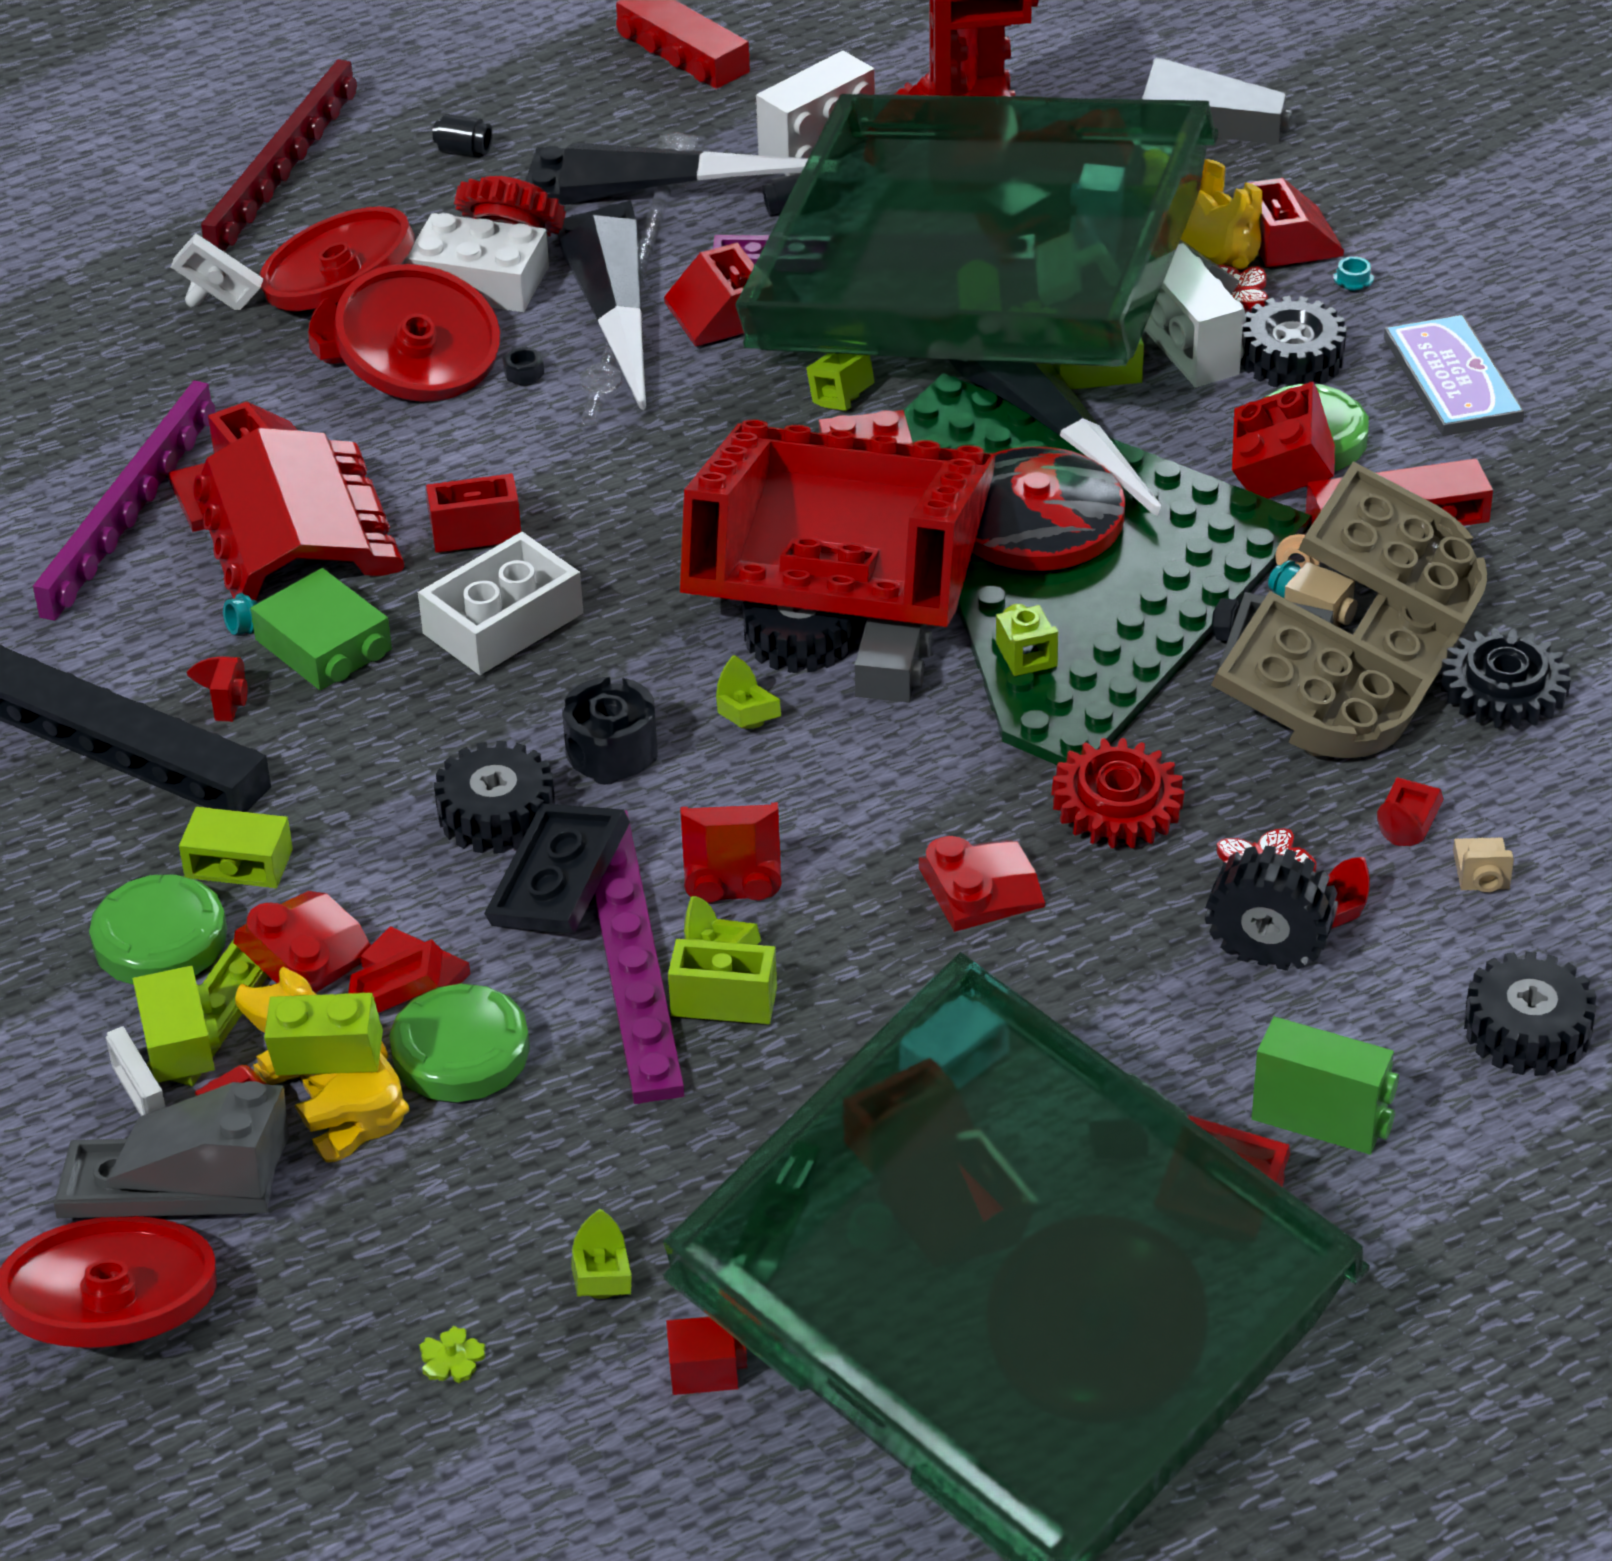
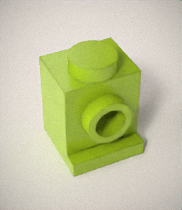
[806,348,875,411]
[996,604,1058,676]

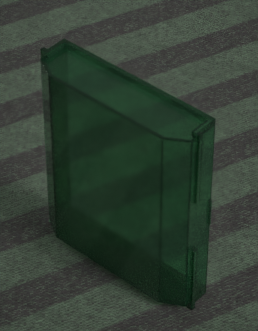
[735,94,1219,367]
[663,952,1370,1561]

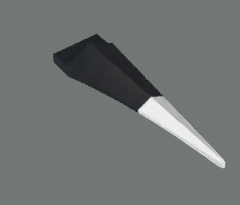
[525,142,837,205]
[558,200,646,410]
[943,331,1161,516]

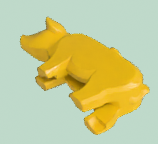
[1129,150,1262,269]
[235,967,409,1162]

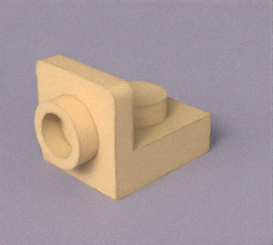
[1453,837,1514,892]

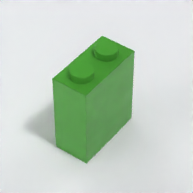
[250,568,392,691]
[1251,1016,1399,1155]

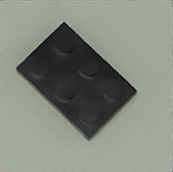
[484,803,630,934]

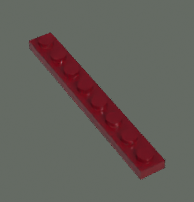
[201,59,357,252]

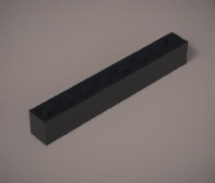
[0,644,271,812]

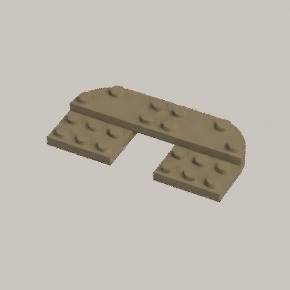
[1211,461,1487,758]

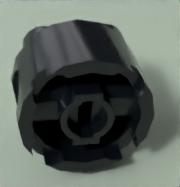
[562,677,658,785]

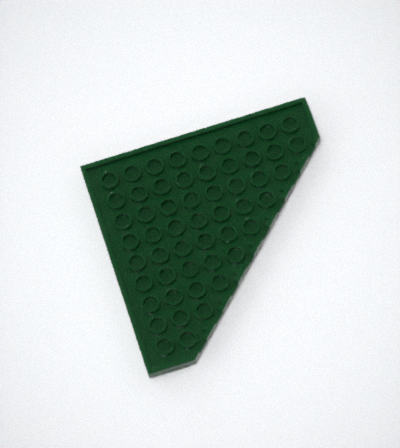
[904,373,1312,765]

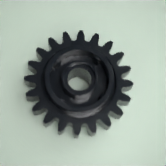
[1440,628,1571,729]

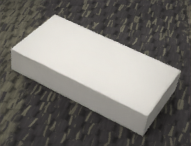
[106,1026,165,1116]

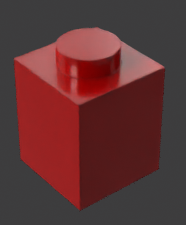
[666,1314,748,1395]

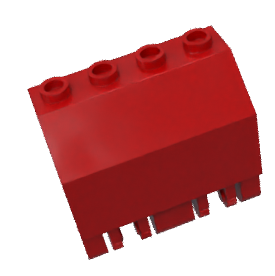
[193,428,404,601]

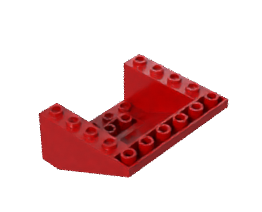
[929,0,1039,199]
[680,420,995,627]

